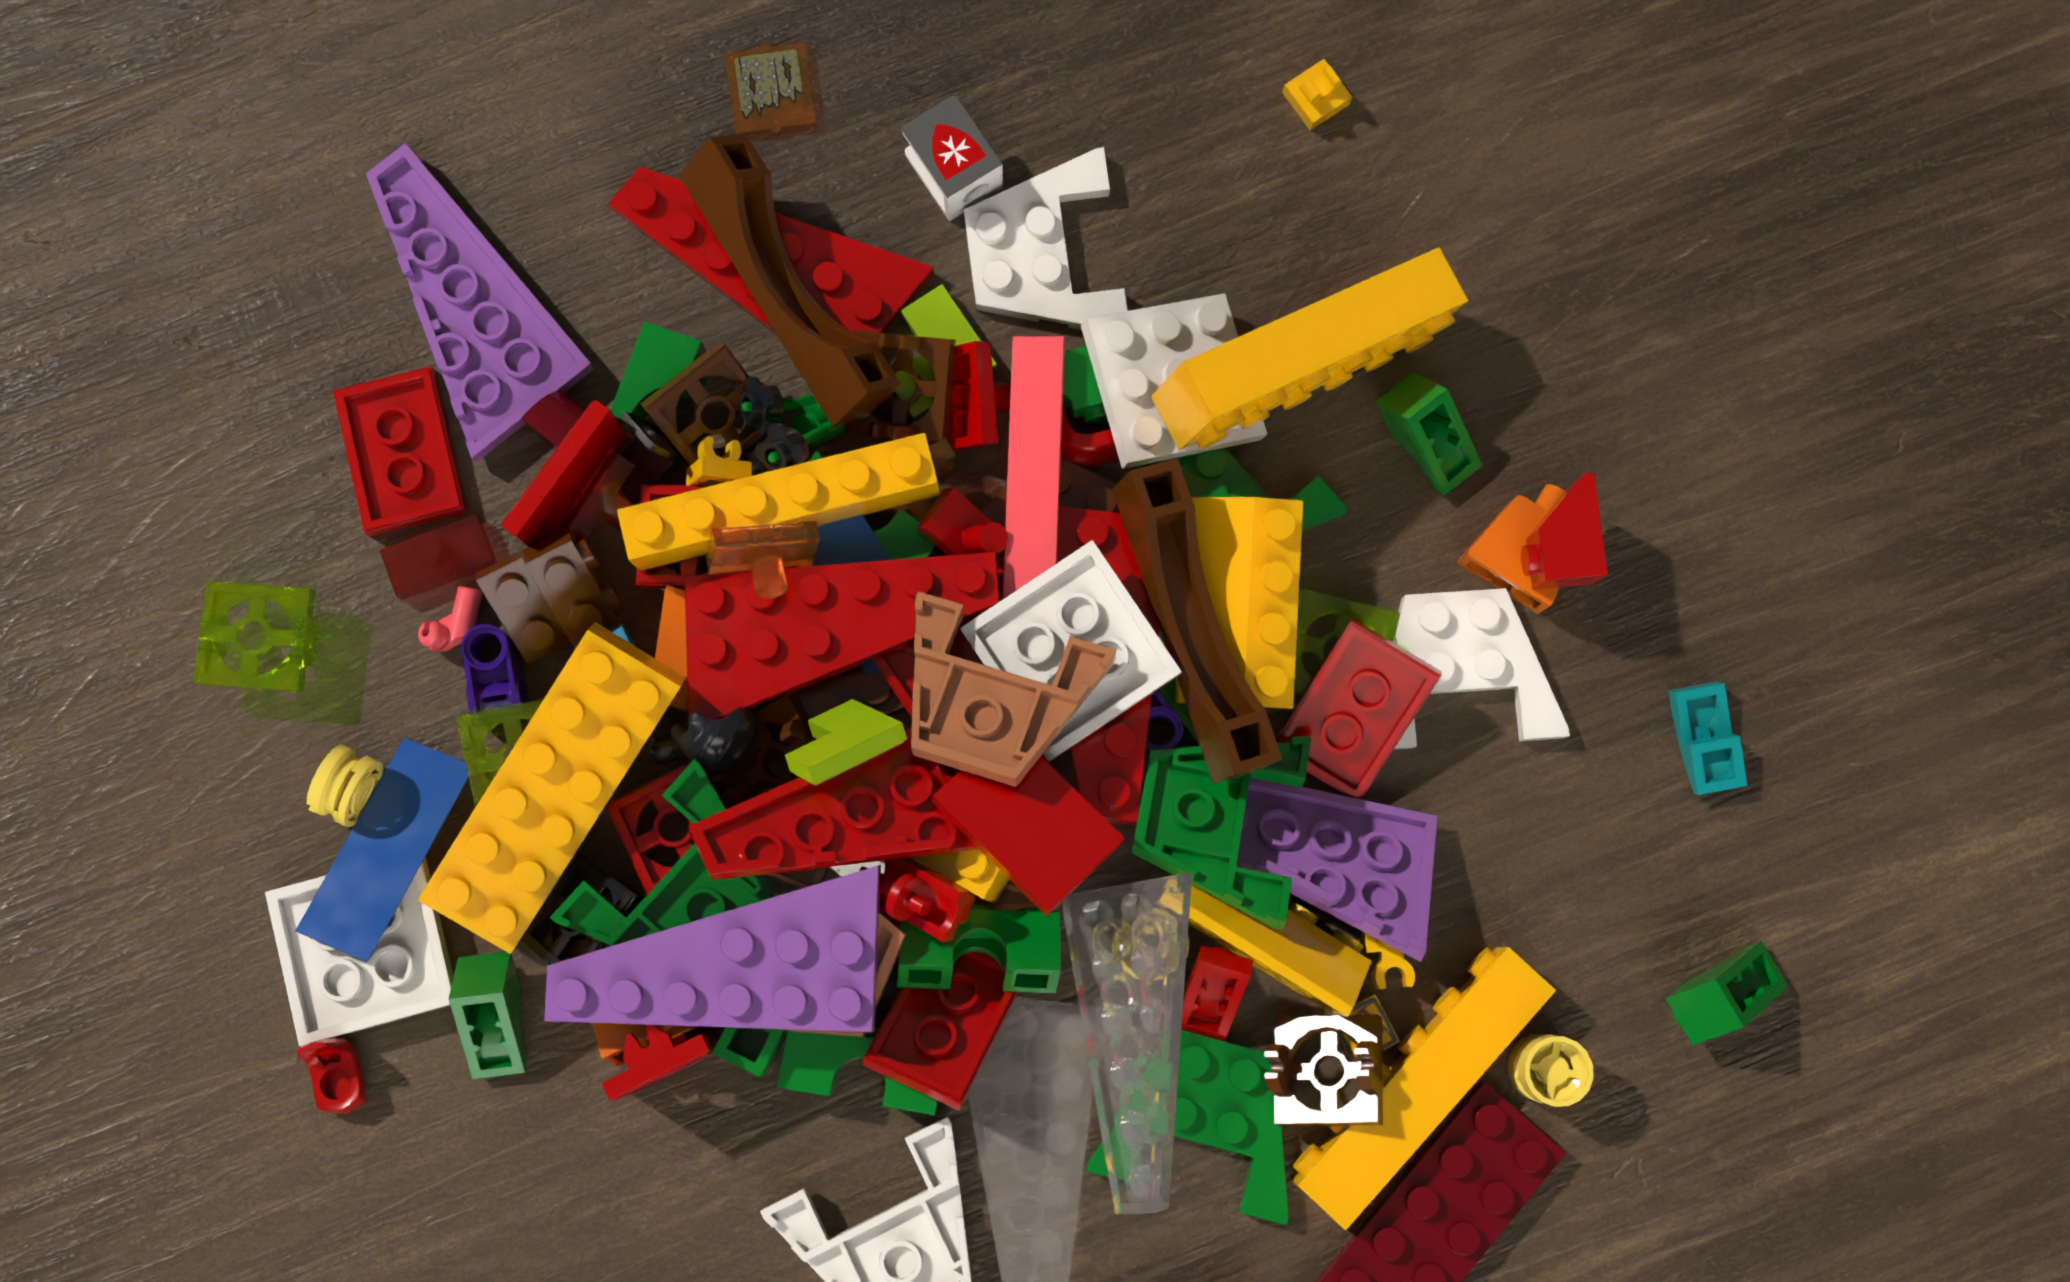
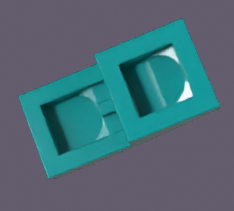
[1668,681,1747,795]

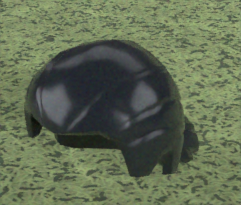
[649,707,758,772]

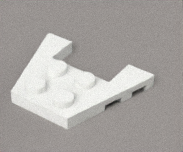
[964,147,1128,330]
[1391,588,1570,749]
[760,1116,972,1282]

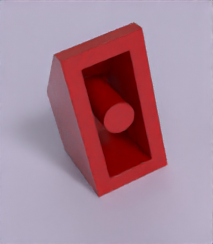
[1521,473,1608,590]

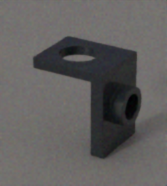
[606,411,684,505]

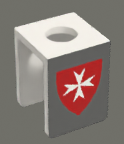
[902,96,1003,221]

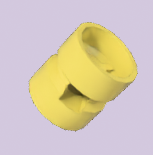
[1507,1034,1594,1107]

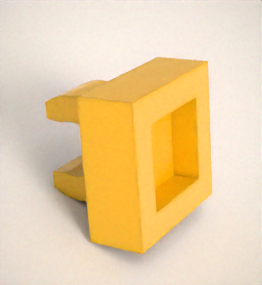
[1282,59,1352,130]
[686,436,752,486]

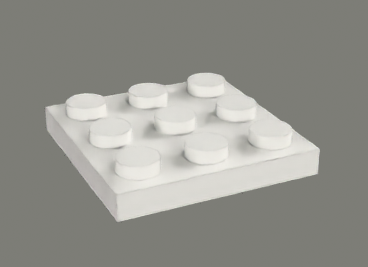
[1081,293,1267,469]
[960,540,1182,762]
[265,856,454,1046]

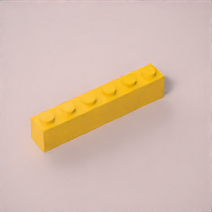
[617,433,940,571]
[1291,947,1556,1230]

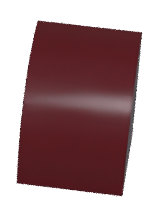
[521,391,586,450]

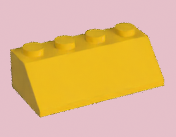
[1175,497,1303,709]
[1155,875,1372,1017]

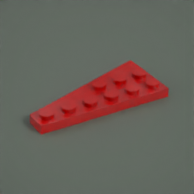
[608,166,934,337]
[1058,506,1159,826]
[684,552,1000,719]
[688,728,979,880]

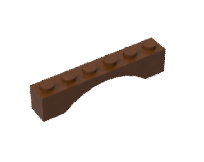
[679,133,901,427]
[1112,458,1283,785]

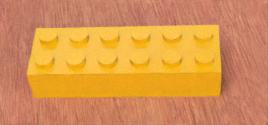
[1151,247,1468,451]
[417,622,686,954]

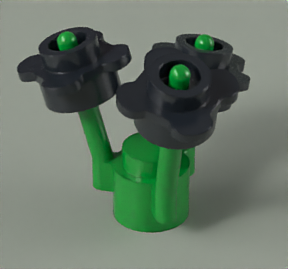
[740,377,845,476]

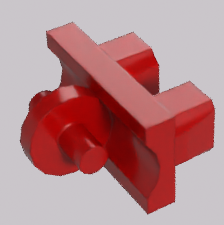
[879,858,975,942]

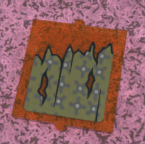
[725,42,817,136]

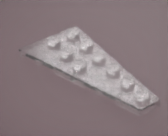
[1061,872,1192,1214]
[968,996,1103,1282]

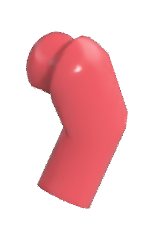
[418,586,483,652]

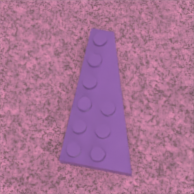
[366,143,595,463]
[1139,753,1438,962]
[544,865,881,1032]

